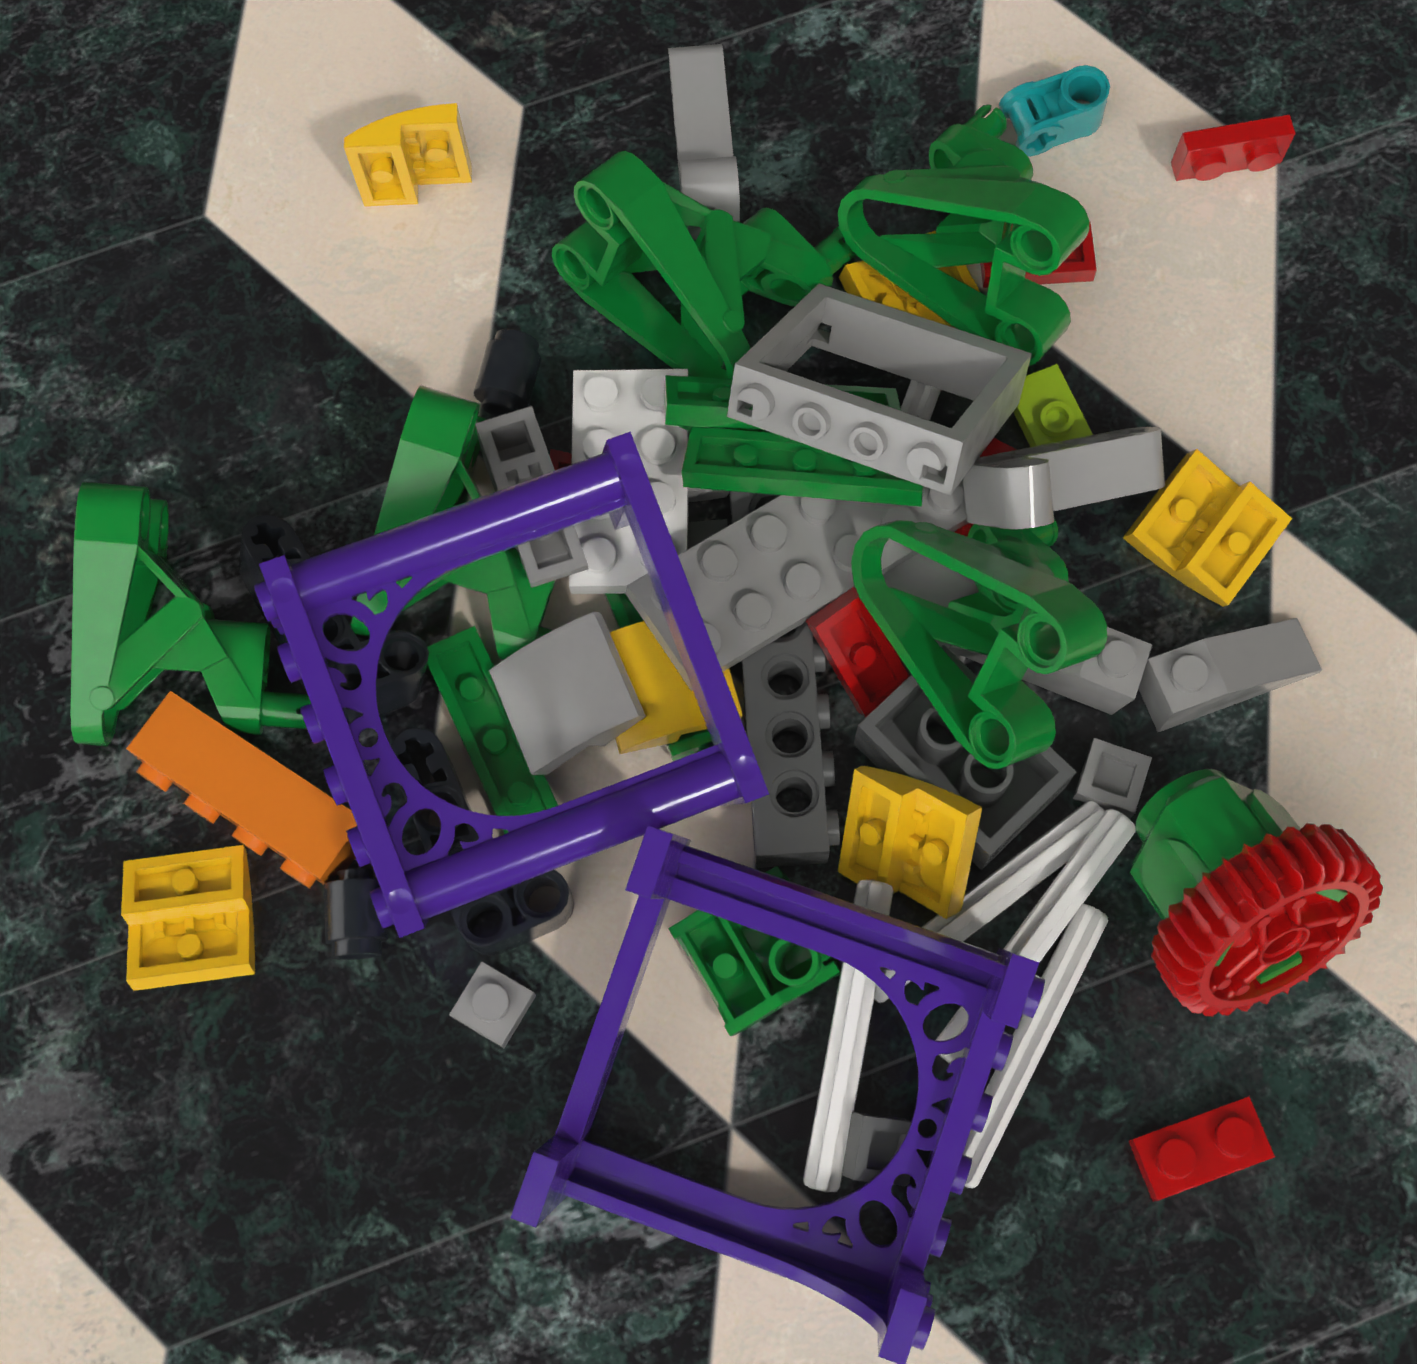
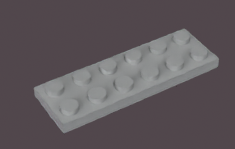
[625,415,968,691]

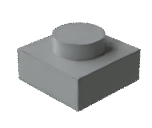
[1073,738,1152,818]
[449,962,536,1048]

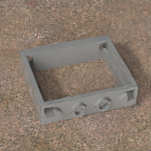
[727,284,1032,495]

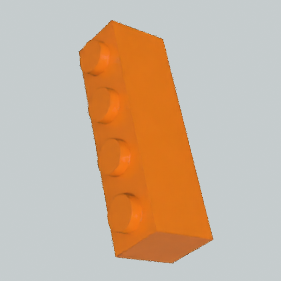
[126,691,357,889]

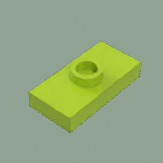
[1013,364,1093,447]

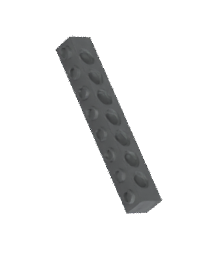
[725,428,840,868]

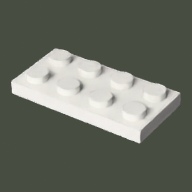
[569,369,688,594]

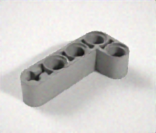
[668,44,740,240]
[963,427,1165,529]

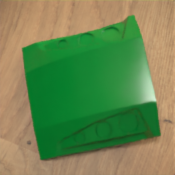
[668,866,842,1036]

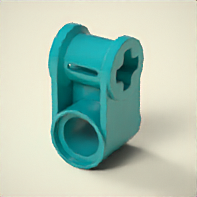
[999,65,1110,157]

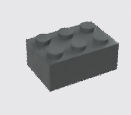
[854,645,1076,870]

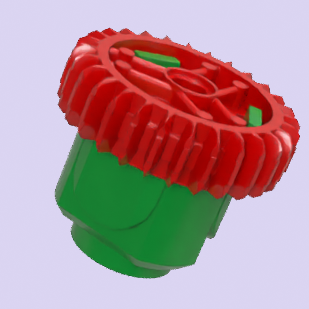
[1130,769,1383,1017]

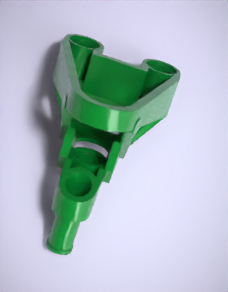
[838,104,1089,366]
[552,151,857,379]
[351,385,555,660]
[70,482,311,746]
[851,519,1108,769]

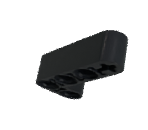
[239,515,429,724]
[391,728,574,956]

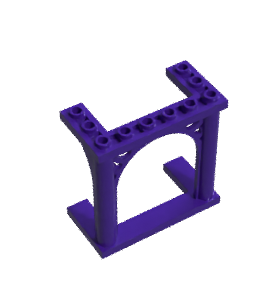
[254,431,769,938]
[510,826,1045,1364]

